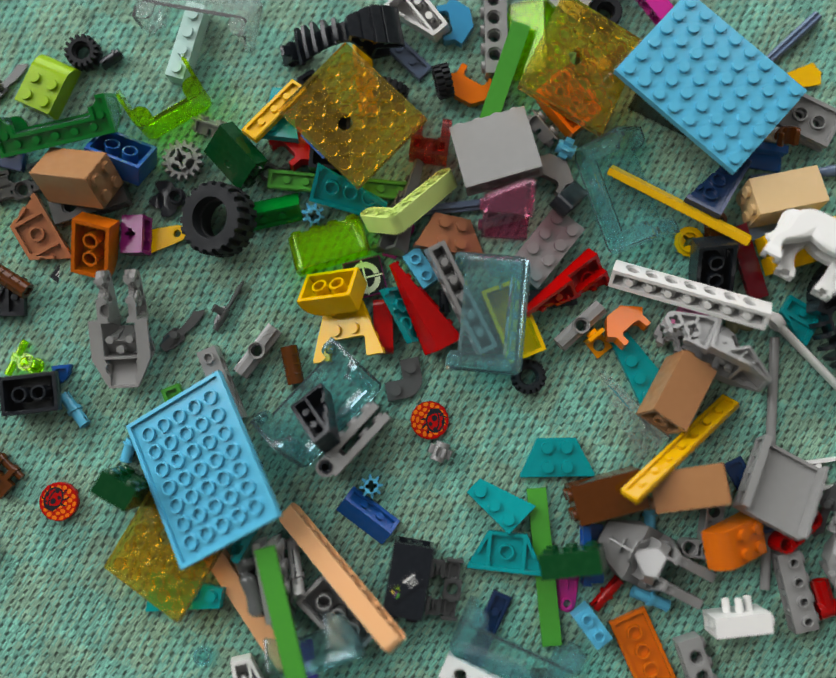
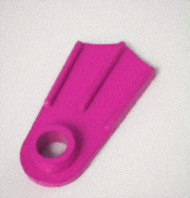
[556,577,579,612]

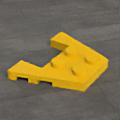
[313,299,385,364]

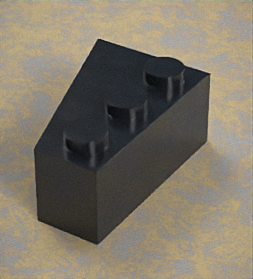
[290,383,341,455]

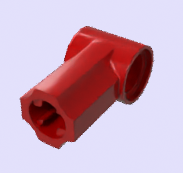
[810,577,836,620]

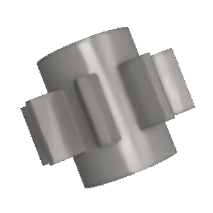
[428,440,452,463]

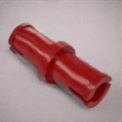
[589,574,624,613]

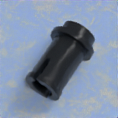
[98,48,124,70]
[437,289,451,313]

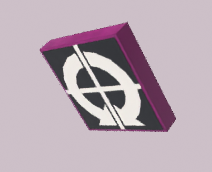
[342,255,387,299]

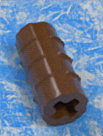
[0,264,34,299]
[280,345,305,385]

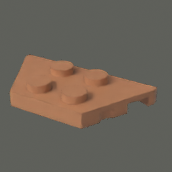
[10,193,71,260]
[413,212,484,261]

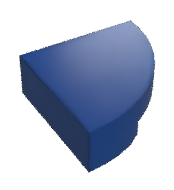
[51,364,73,384]

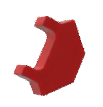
[268,127,310,171]

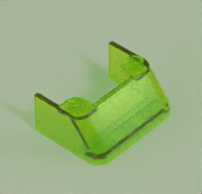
[115,53,211,139]

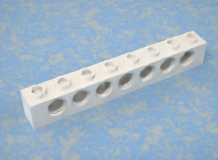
[608,260,772,331]

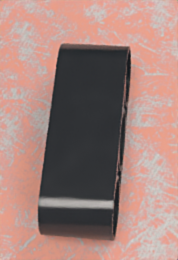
[549,180,589,219]

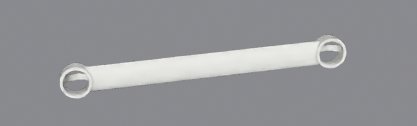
[767,312,836,391]

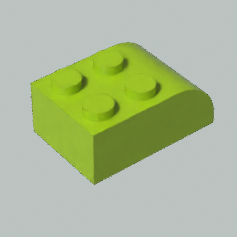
[14,54,82,120]

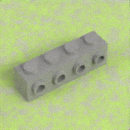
[771,549,820,634]

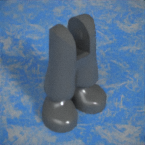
[235,557,264,617]

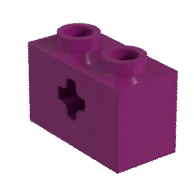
[119,214,153,256]

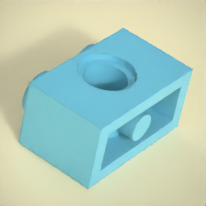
[402,248,439,290]
[570,601,613,650]

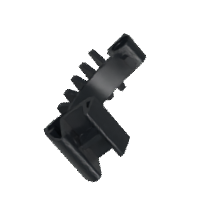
[280,4,405,67]
[806,264,836,369]

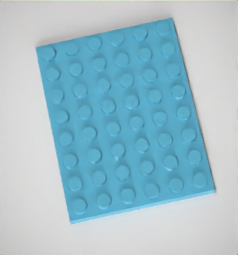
[613,0,807,175]
[126,370,283,570]

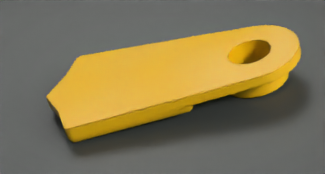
[787,63,821,88]
[151,225,186,253]

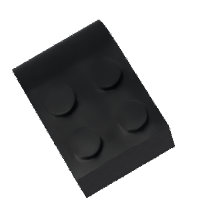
[688,235,739,292]
[0,371,62,417]

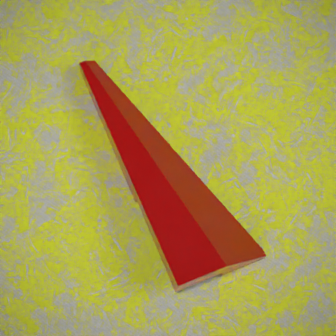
[522,248,610,318]
[389,260,464,355]

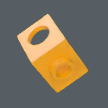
[583,327,612,359]

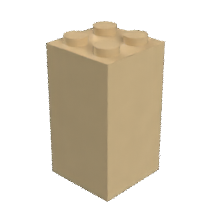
[736,165,830,229]

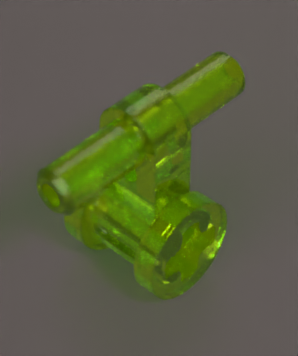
[4,340,44,376]

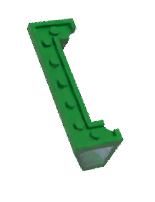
[0,93,121,158]

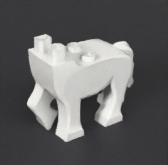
[760,209,836,302]

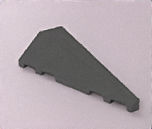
[371,158,424,256]

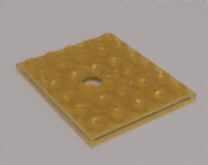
[517,0,642,137]
[277,42,427,190]
[104,490,224,622]

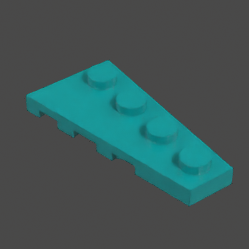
[309,163,387,215]
[610,332,659,405]
[146,571,226,612]

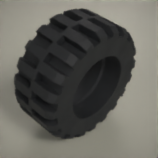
[180,181,257,258]

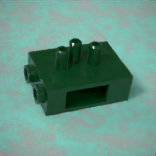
[204,121,268,189]

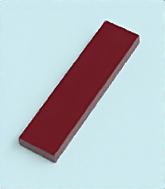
[734,223,769,299]

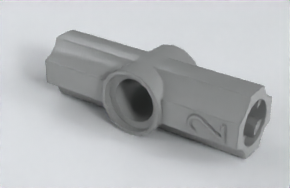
[553,300,607,351]
[234,323,282,379]

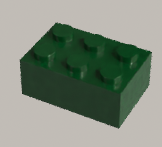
[89,465,151,512]
[538,540,607,580]

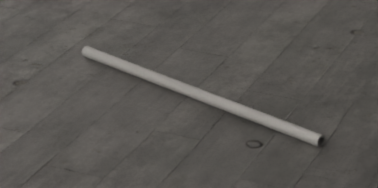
[759,337,780,590]

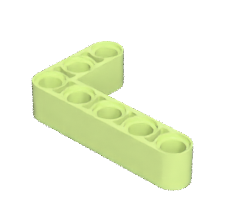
[360,168,457,235]

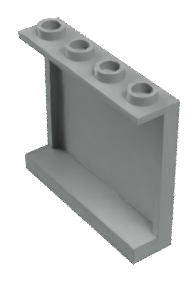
[449,106,543,196]
[732,434,829,541]

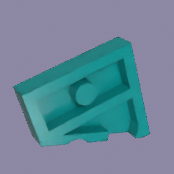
[779,295,819,346]

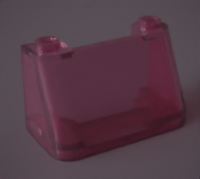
[478,178,535,240]

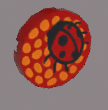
[410,401,449,440]
[39,482,80,521]

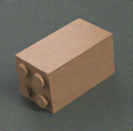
[29,147,124,209]
[636,350,717,435]
[650,462,732,514]

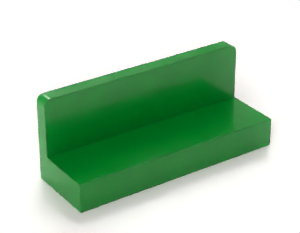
[253,193,303,231]

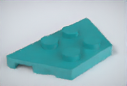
[519,437,595,477]
[467,529,541,576]

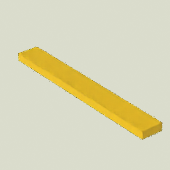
[607,165,752,246]
[621,394,739,504]

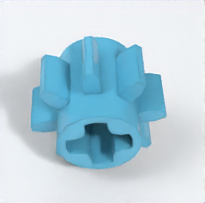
[554,136,578,160]
[301,202,325,226]
[359,474,383,498]

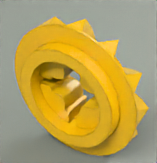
[673,227,704,257]

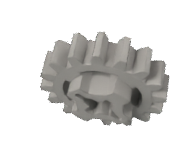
[161,139,204,182]

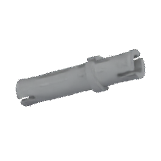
[286,537,306,599]

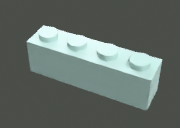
[165,4,210,87]

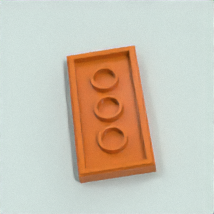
[608,606,676,678]

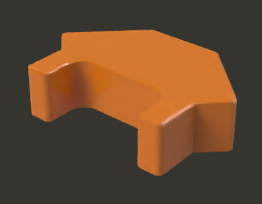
[451,63,492,108]
[604,305,651,350]

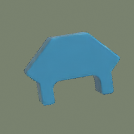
[436,0,474,48]

